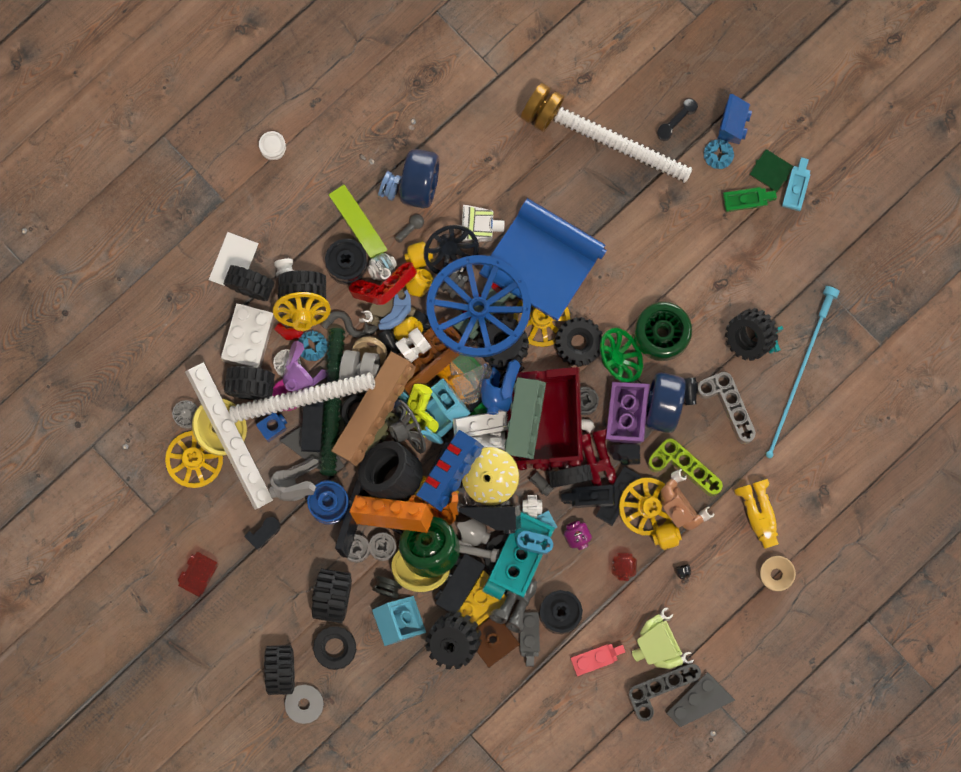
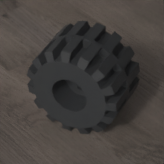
[478,316,529,370]
[312,568,352,623]
[425,612,482,670]

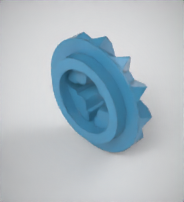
[704,139,734,169]
[298,330,328,361]

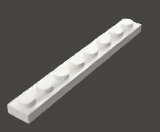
[185,362,273,510]

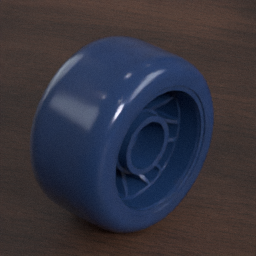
[400,149,440,209]
[645,373,686,433]

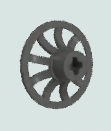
[389,400,426,454]

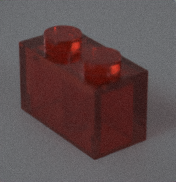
[178,552,219,598]

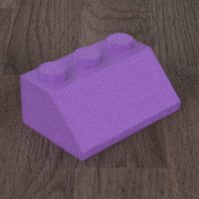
[606,382,650,444]

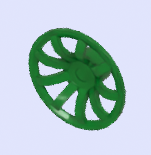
[600,328,643,383]

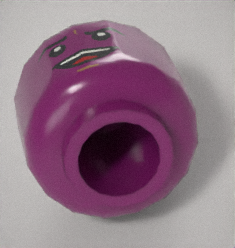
[564,520,592,550]

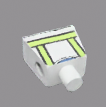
[462,205,504,243]

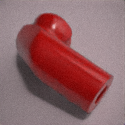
[274,323,304,341]

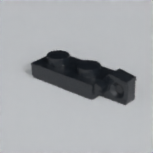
[561,485,615,508]

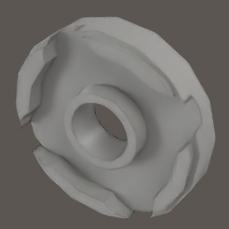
[284,685,324,724]

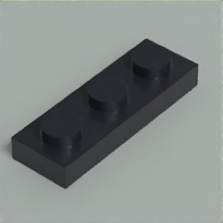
[595,466,641,526]

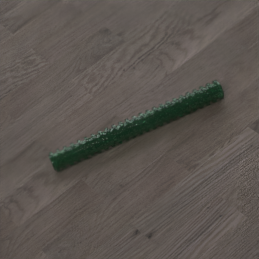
[320,328,346,476]

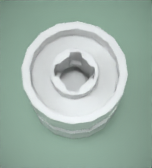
[395,328,432,363]

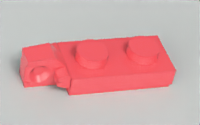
[570,644,625,677]

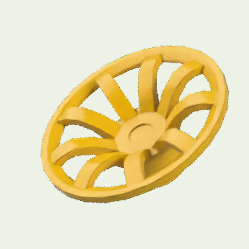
[273,292,331,331]
[513,300,570,347]
[165,431,223,488]
[619,478,672,535]

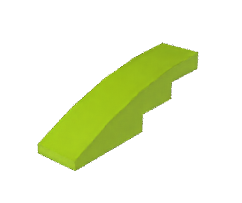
[328,184,387,259]

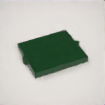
[749,149,794,192]

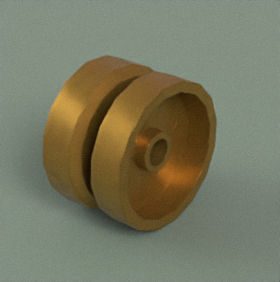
[520,83,565,132]

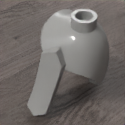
[269,456,320,501]
[449,500,491,547]

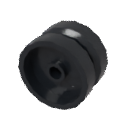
[325,239,368,285]
[539,590,583,635]

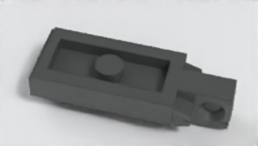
[520,612,540,667]

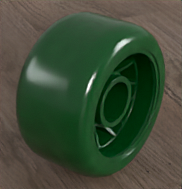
[634,302,692,361]
[399,516,460,578]

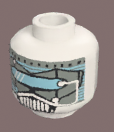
[367,253,397,281]

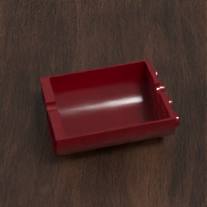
[507,367,583,471]

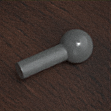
[395,214,424,243]

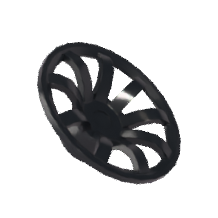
[423,225,479,276]

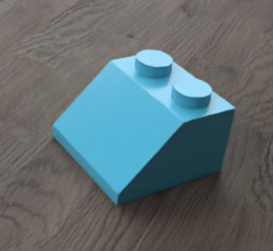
[372,596,426,646]

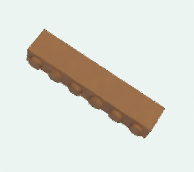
[332,352,416,467]

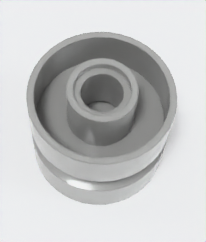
[339,350,381,393]

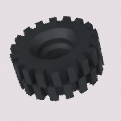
[223,265,275,301]
[554,317,603,367]

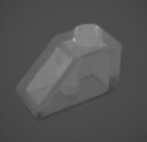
[452,363,492,404]

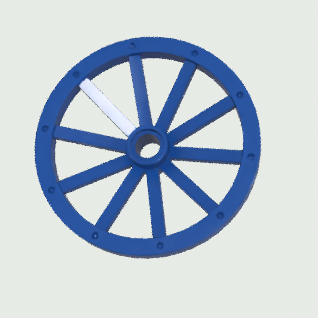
[426,255,531,357]

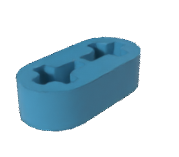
[516,531,553,555]

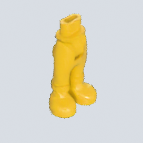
[734,479,779,549]

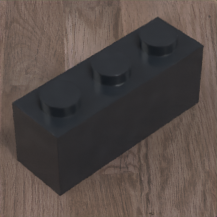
[434,553,485,616]

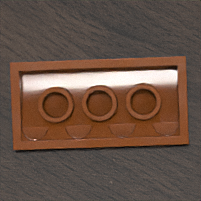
[399,317,469,395]

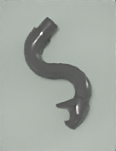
[320,311,378,338]

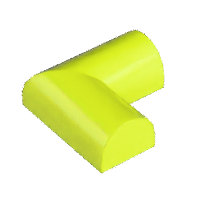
[406,384,439,437]

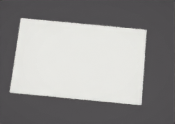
[209,232,259,286]

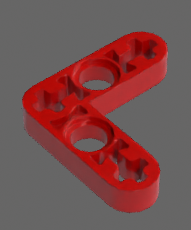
[348,262,417,305]

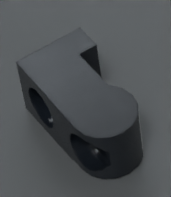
[244,517,281,552]

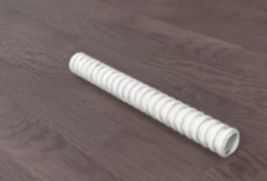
[554,107,692,183]
[229,372,375,423]

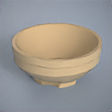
[352,336,387,365]
[760,556,796,591]

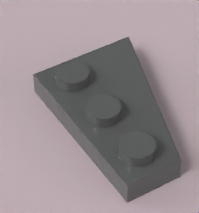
[666,672,735,727]

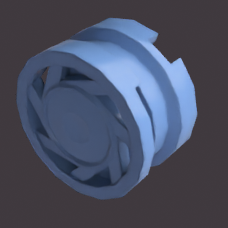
[378,171,402,201]

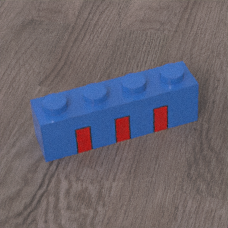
[416,430,484,511]

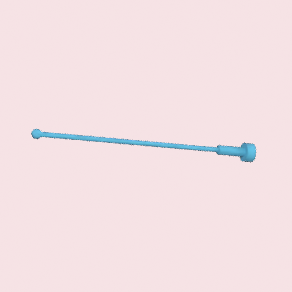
[766,286,840,458]

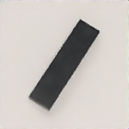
[335,479,368,558]

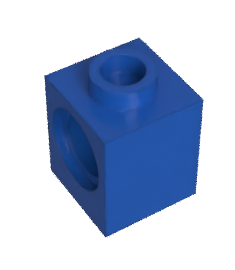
[256,413,287,443]

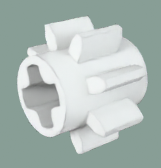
[522,495,542,519]

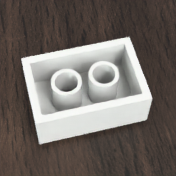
[221,303,275,369]

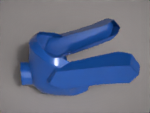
[481,360,520,415]

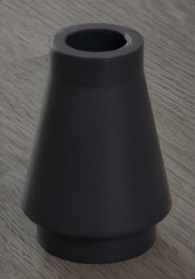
[377,329,401,354]
[684,377,698,405]

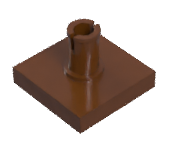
[476,619,520,668]

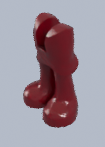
[582,429,616,486]

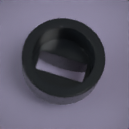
[675,564,691,580]

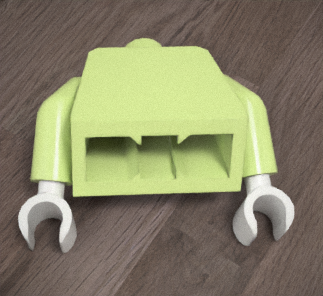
[632,608,694,669]

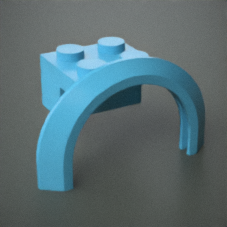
[399,378,470,444]

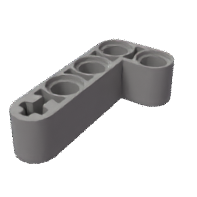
[697,372,756,444]

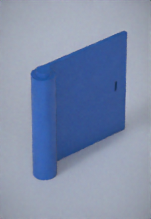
[479,198,607,321]

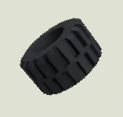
[278,270,326,304]
[725,308,778,361]
[224,366,275,400]
[264,645,295,695]

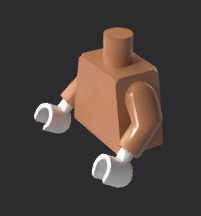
[660,469,714,530]

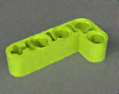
[648,439,723,496]

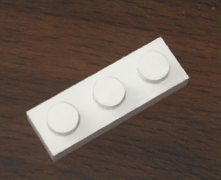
[453,411,507,437]

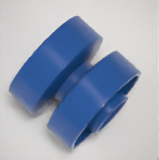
[307,481,349,525]

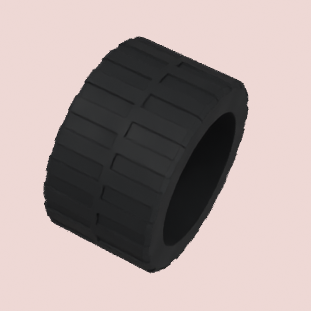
[358,441,423,501]

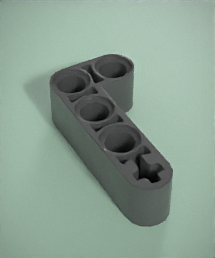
[628,664,701,722]

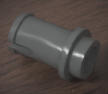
[529,472,554,496]

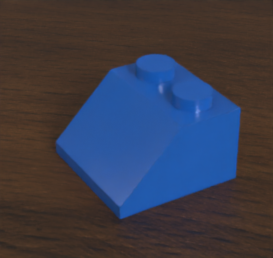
[717,94,752,144]

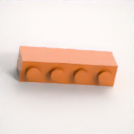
[350,495,433,533]

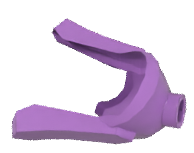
[283,341,328,391]

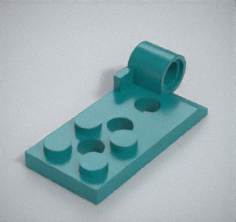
[482,512,555,600]

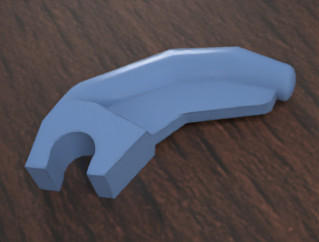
[378,290,411,330]

